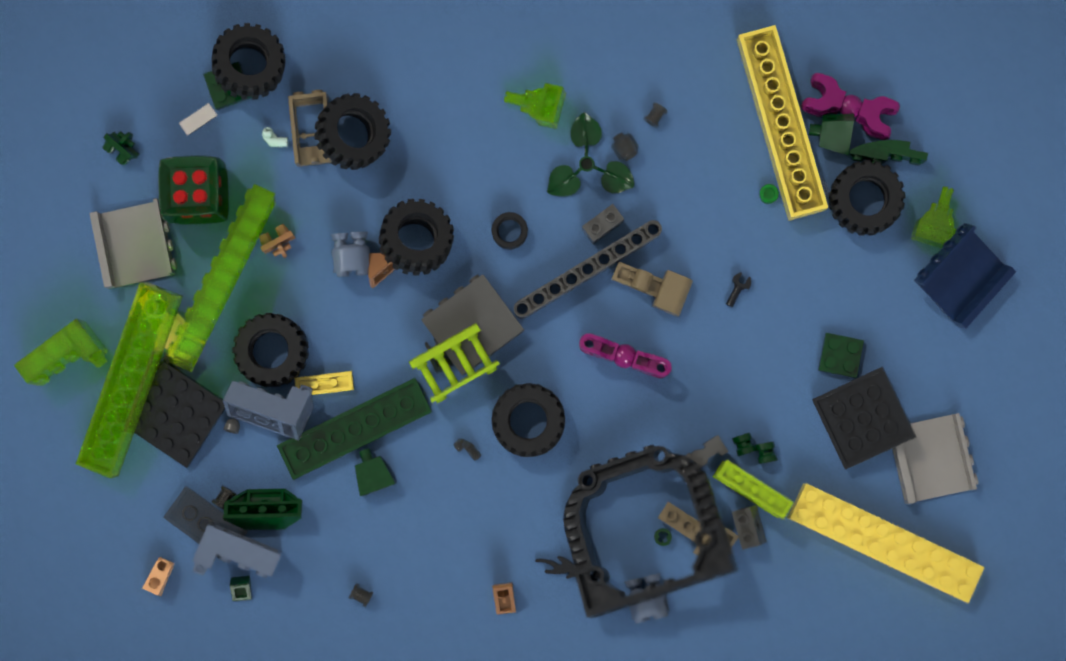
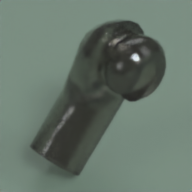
[453,438,481,461]

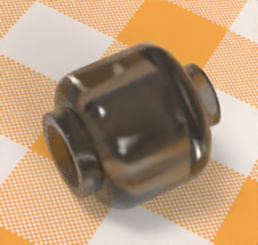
[611,132,639,161]

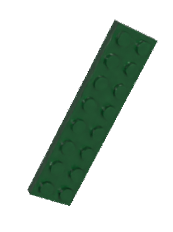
[276,378,432,480]

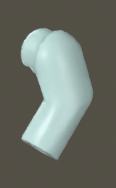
[262,127,288,147]

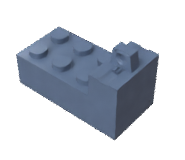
[223,381,314,441]
[192,522,282,578]

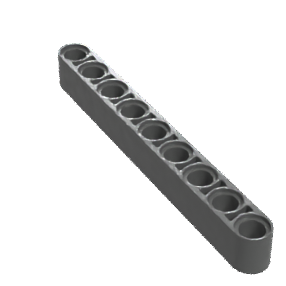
[514,220,662,319]

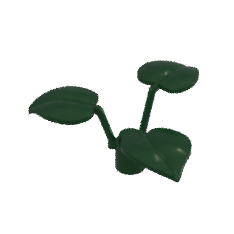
[547,112,634,197]

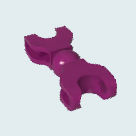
[801,73,900,140]
[579,333,672,379]

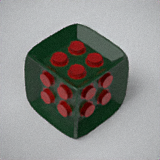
[158,156,229,224]

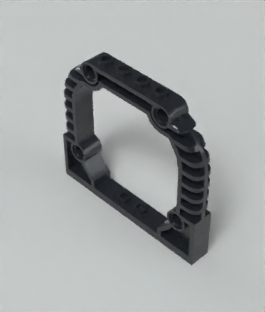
[563,445,739,618]

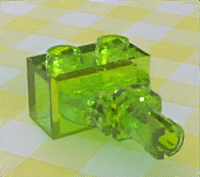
[504,83,566,129]
[911,186,957,249]

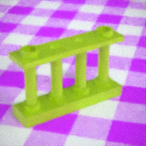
[409,323,500,403]
[712,460,794,519]

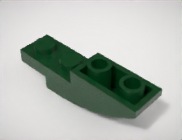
[847,140,928,165]

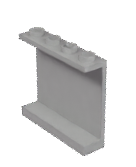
[90,198,177,289]
[892,413,978,504]

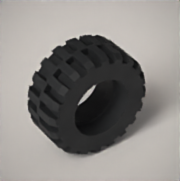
[211,23,286,100]
[314,93,391,170]
[828,160,906,236]
[379,198,454,276]
[232,313,309,387]
[492,383,565,457]

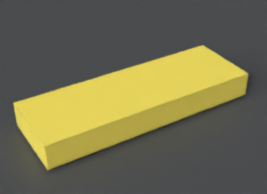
[295,371,354,395]

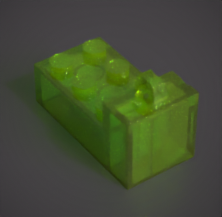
[14,318,108,386]

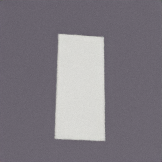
[179,103,217,135]

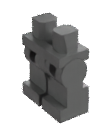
[684,435,728,467]

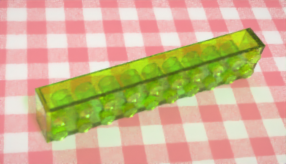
[166,184,276,373]
[76,282,183,478]

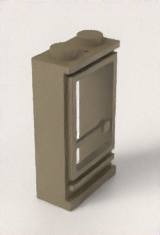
[288,90,332,167]

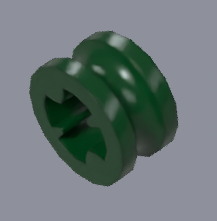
[654,528,672,546]

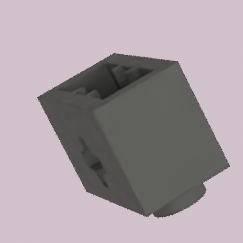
[582,204,624,244]
[732,505,767,550]

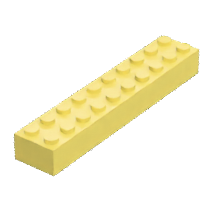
[737,25,828,221]
[787,483,985,603]

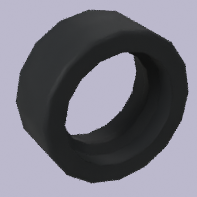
[491,212,528,250]

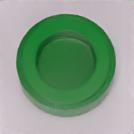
[759,184,779,204]

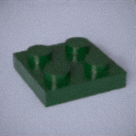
[203,61,252,110]
[818,333,864,378]

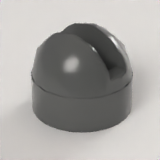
[223,419,240,434]

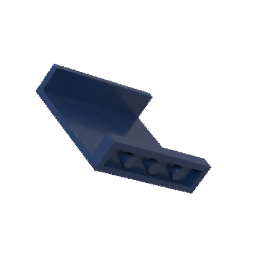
[914,223,1016,329]

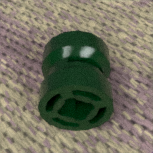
[732,432,756,456]
[755,441,778,464]

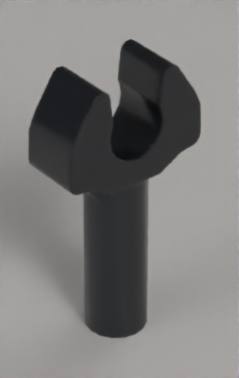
[726,272,751,307]

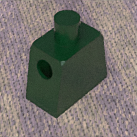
[809,114,854,155]
[355,448,397,496]

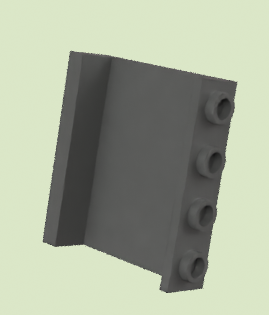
[421,274,524,376]

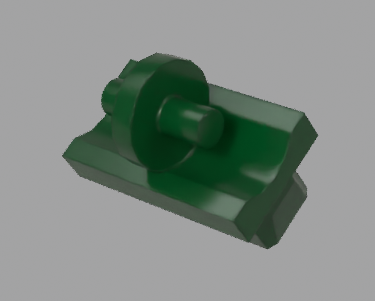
[102,131,139,165]

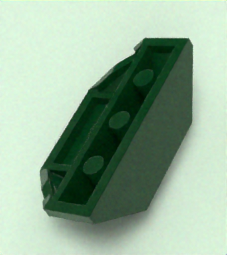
[223,489,303,530]

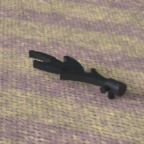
[535,556,601,581]

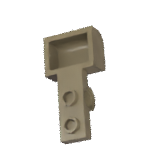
[611,262,693,317]
[657,502,738,556]

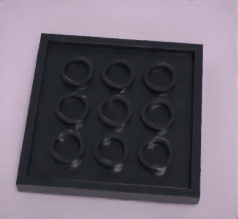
[123,361,225,468]
[812,367,917,470]

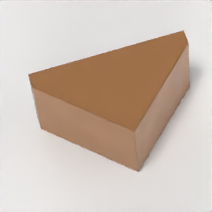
[368,253,395,288]
[492,582,516,615]

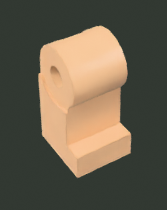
[142,557,174,597]

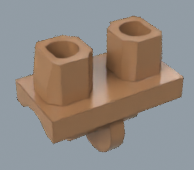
[259,224,295,258]

